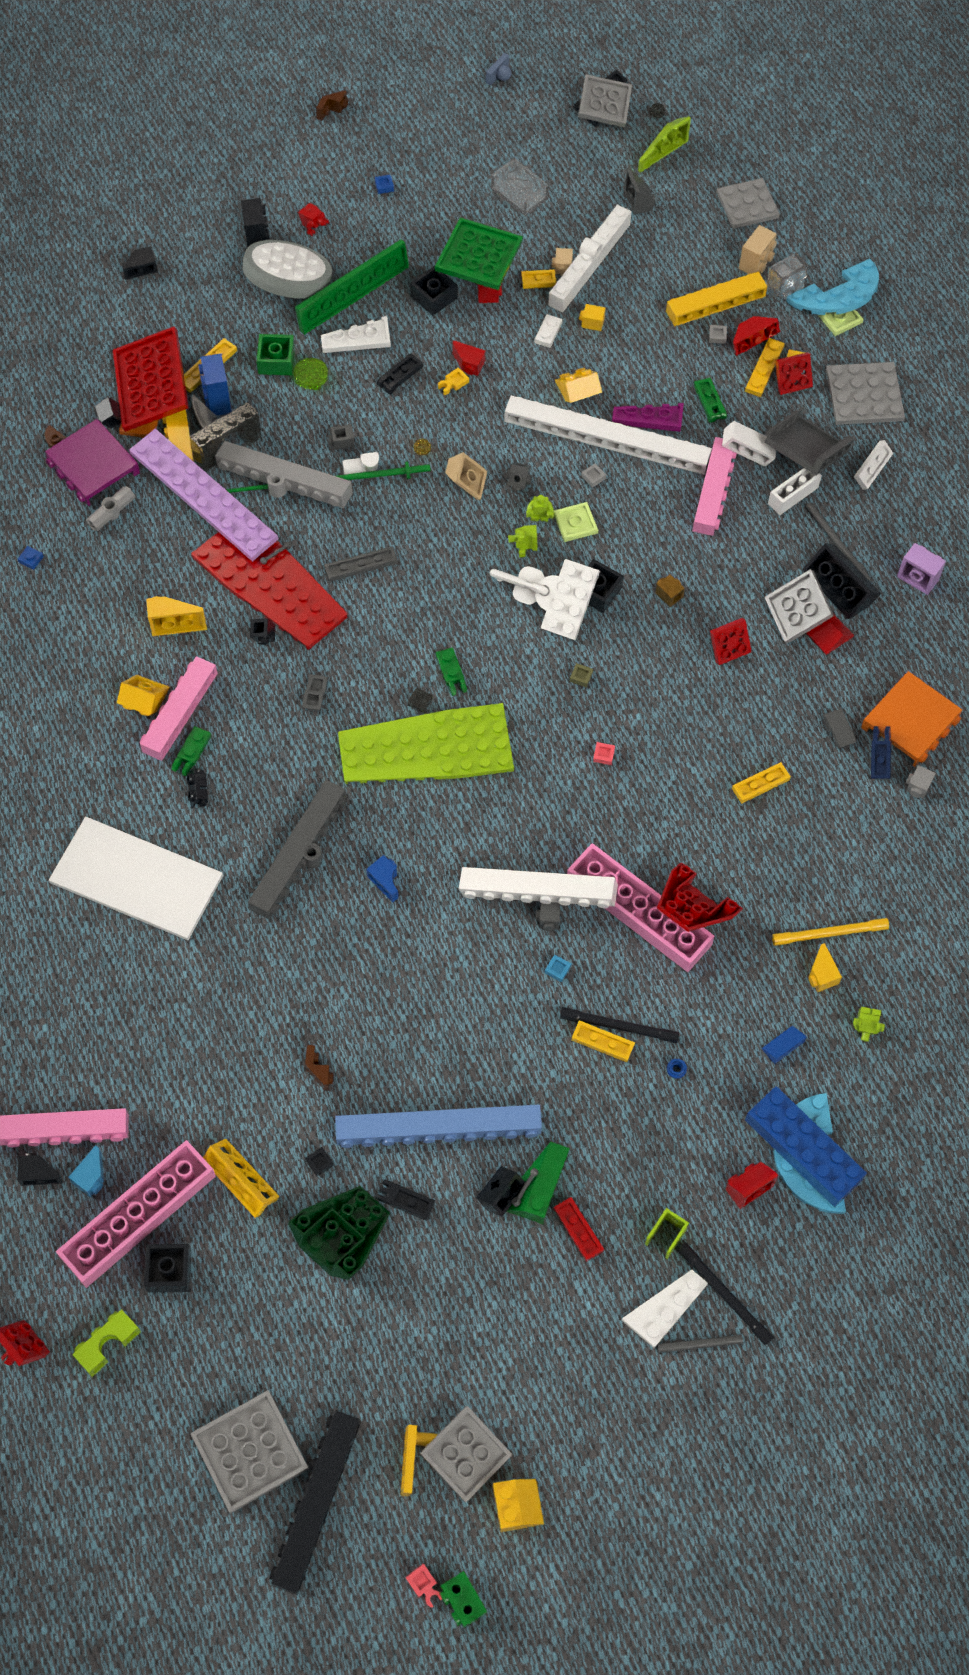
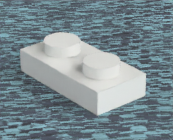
[535,314,562,348]

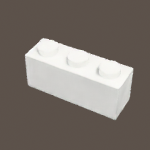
[722,421,776,466]
[768,468,822,515]

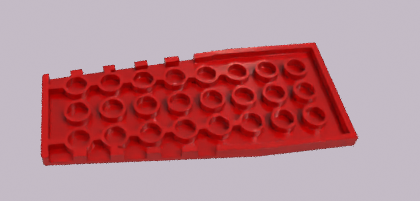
[191,532,348,650]

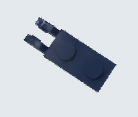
[871,726,892,779]

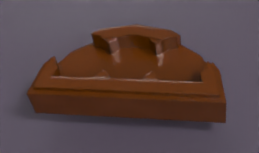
[44,425,67,448]

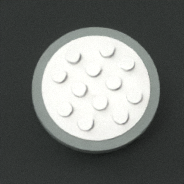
[243,240,332,298]

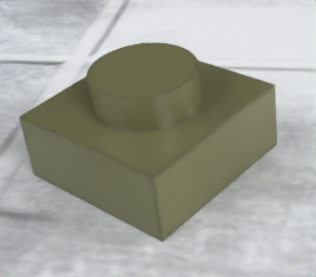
[569,663,593,688]

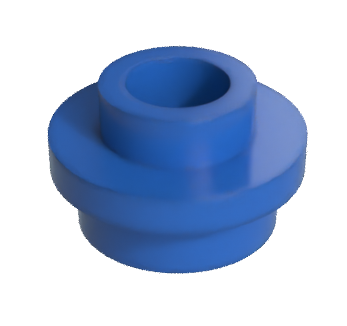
[667,1059,687,1079]

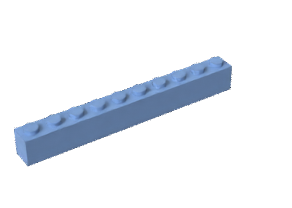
[335,1105,542,1148]

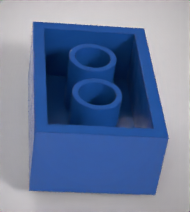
[198,353,232,416]

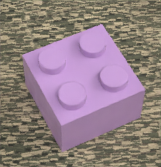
[897,543,946,595]

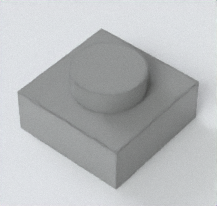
[709,325,727,344]
[581,464,606,488]

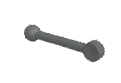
[260,541,291,564]
[512,1168,538,1206]

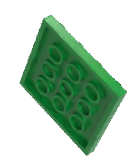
[435,217,523,290]

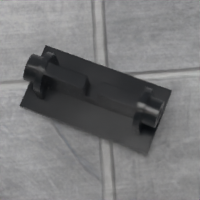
[186,766,208,808]

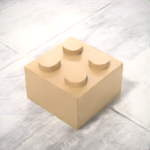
[739,225,777,274]

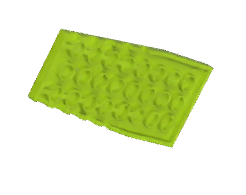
[338,703,514,784]

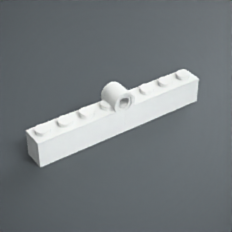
[548,205,632,313]

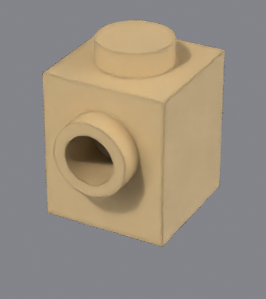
[552,248,573,275]

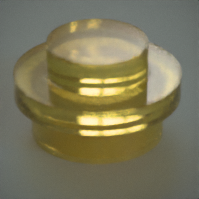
[414,438,431,455]

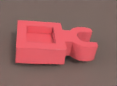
[405,1564,442,1608]

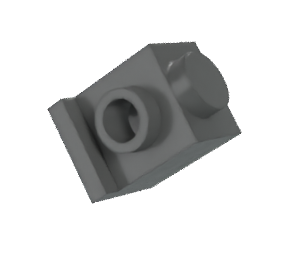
[328,424,355,450]

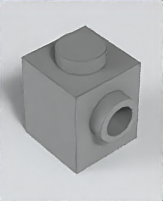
[906,765,936,799]

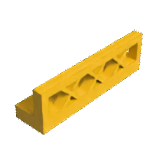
[203,1139,280,1218]

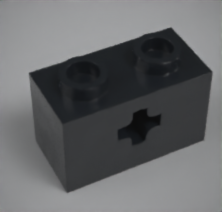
[476,1166,525,1217]

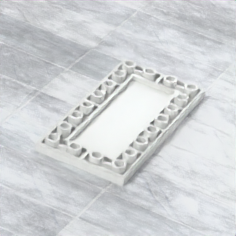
[49,816,223,940]

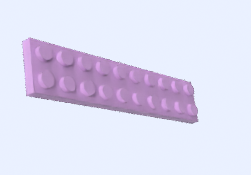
[129,429,278,561]

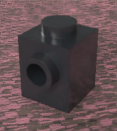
[95,397,121,428]
[250,618,276,645]

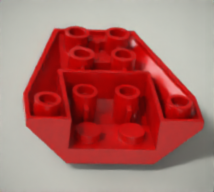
[657,862,743,932]

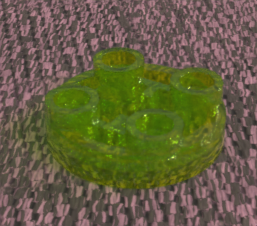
[293,358,328,390]

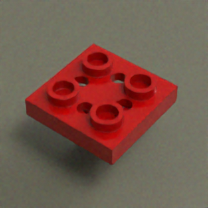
[776,352,813,395]
[710,618,752,665]
[0,1320,50,1366]

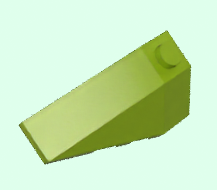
[638,116,691,172]

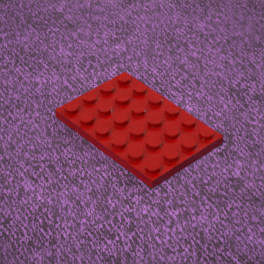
[113,326,188,432]

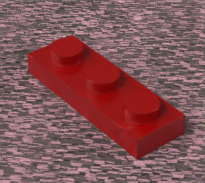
[553,1197,604,1262]

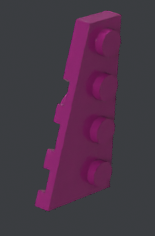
[612,403,684,432]

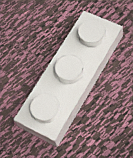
[854,440,893,490]

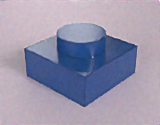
[375,175,394,194]
[18,546,44,570]

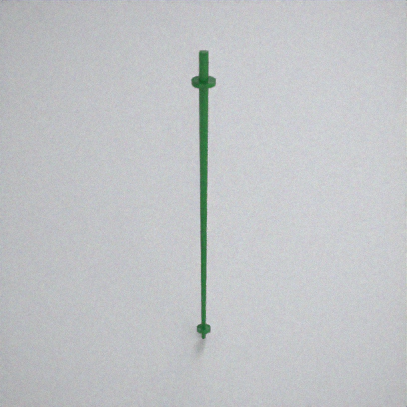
[225,461,431,493]

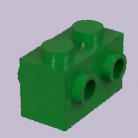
[439,1571,487,1629]

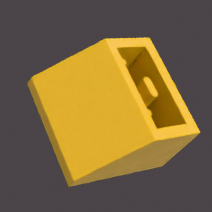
[555,368,602,403]

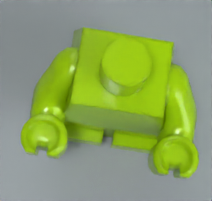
[526,495,554,521]
[508,525,538,557]
[853,1007,885,1042]

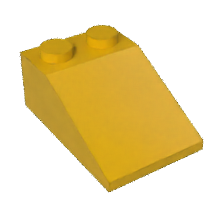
[146,596,207,636]

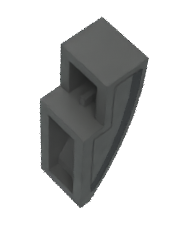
[191,396,224,448]

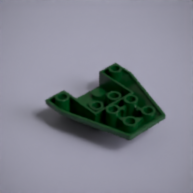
[288,1186,390,1280]

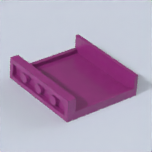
[45,419,140,506]

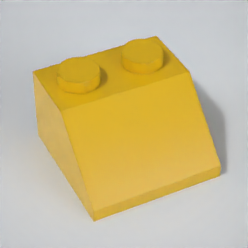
[117,675,170,716]
[493,1479,544,1532]

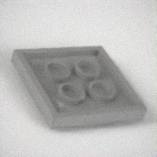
[578,74,632,128]
[716,178,780,229]
[765,569,834,644]
[420,1406,512,1503]

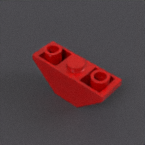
[733,316,780,356]

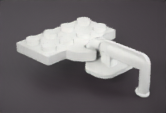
[490,559,600,640]

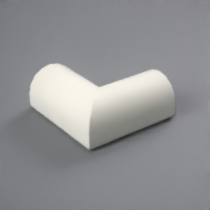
[343,452,379,475]

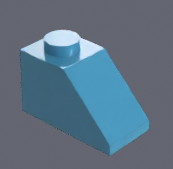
[68,1145,104,1197]

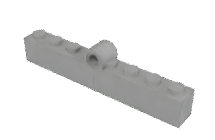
[215,441,353,508]

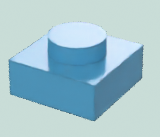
[545,954,572,982]

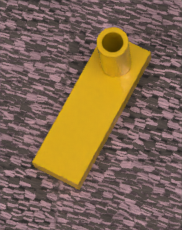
[400,1425,438,1496]

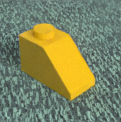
[809,943,842,992]

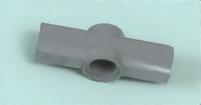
[86,486,135,531]

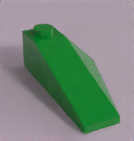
[506,1141,570,1224]

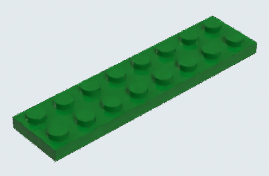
[295,239,409,335]

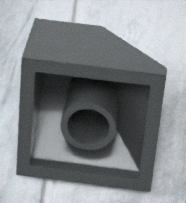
[624,167,656,215]

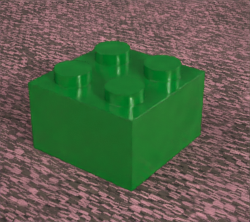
[256,334,295,376]

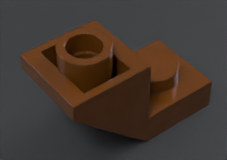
[316,90,349,121]
[305,1045,334,1091]

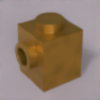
[655,574,685,607]

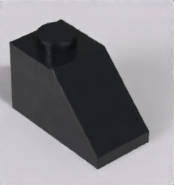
[122,246,158,280]
[17,1153,63,1186]

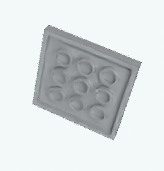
[826,362,905,425]
[190,1390,309,1514]

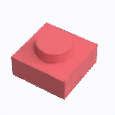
[593,742,615,765]

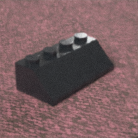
[802,543,881,620]

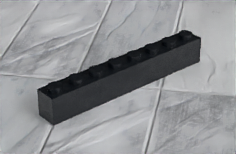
[269,1410,361,1596]

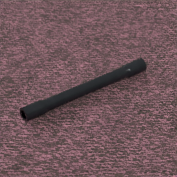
[560,1007,679,1044]
[677,1242,774,1345]

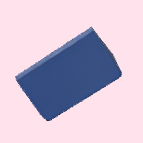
[762,1026,807,1064]

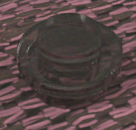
[649,103,665,118]

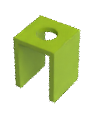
[645,1208,689,1259]

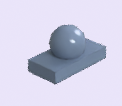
[486,53,512,86]

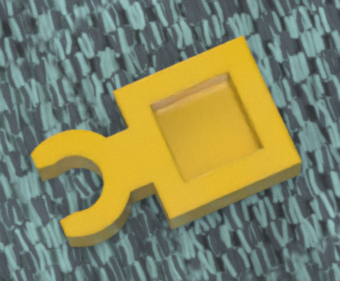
[438,367,469,395]

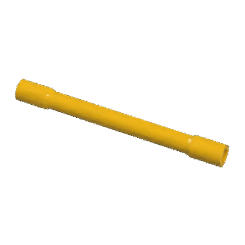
[772,918,889,946]

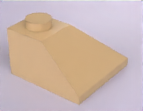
[445,452,487,500]

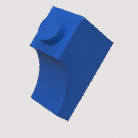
[366,855,398,903]

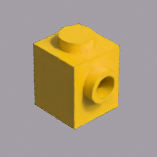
[579,304,606,331]

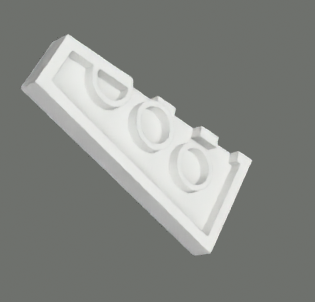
[321,316,391,353]
[622,1270,708,1348]

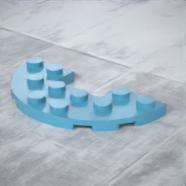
[786,259,879,315]
[774,1093,846,1214]

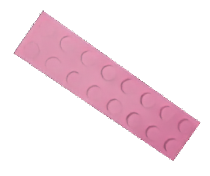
[567,843,715,972]
[56,1140,216,1288]

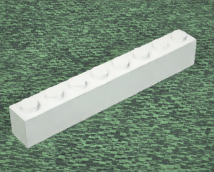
[459,867,618,908]

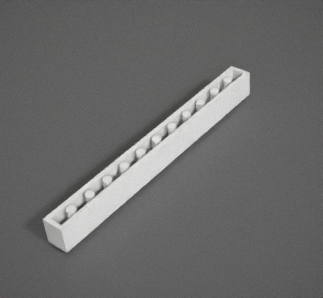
[504,396,712,475]

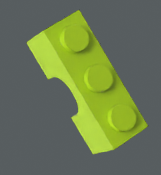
[72,1309,141,1377]

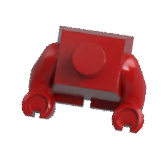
[298,203,329,236]

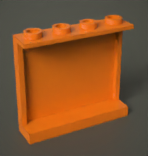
[861,671,962,767]

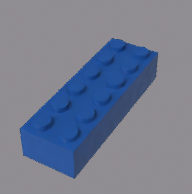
[745,1086,867,1208]

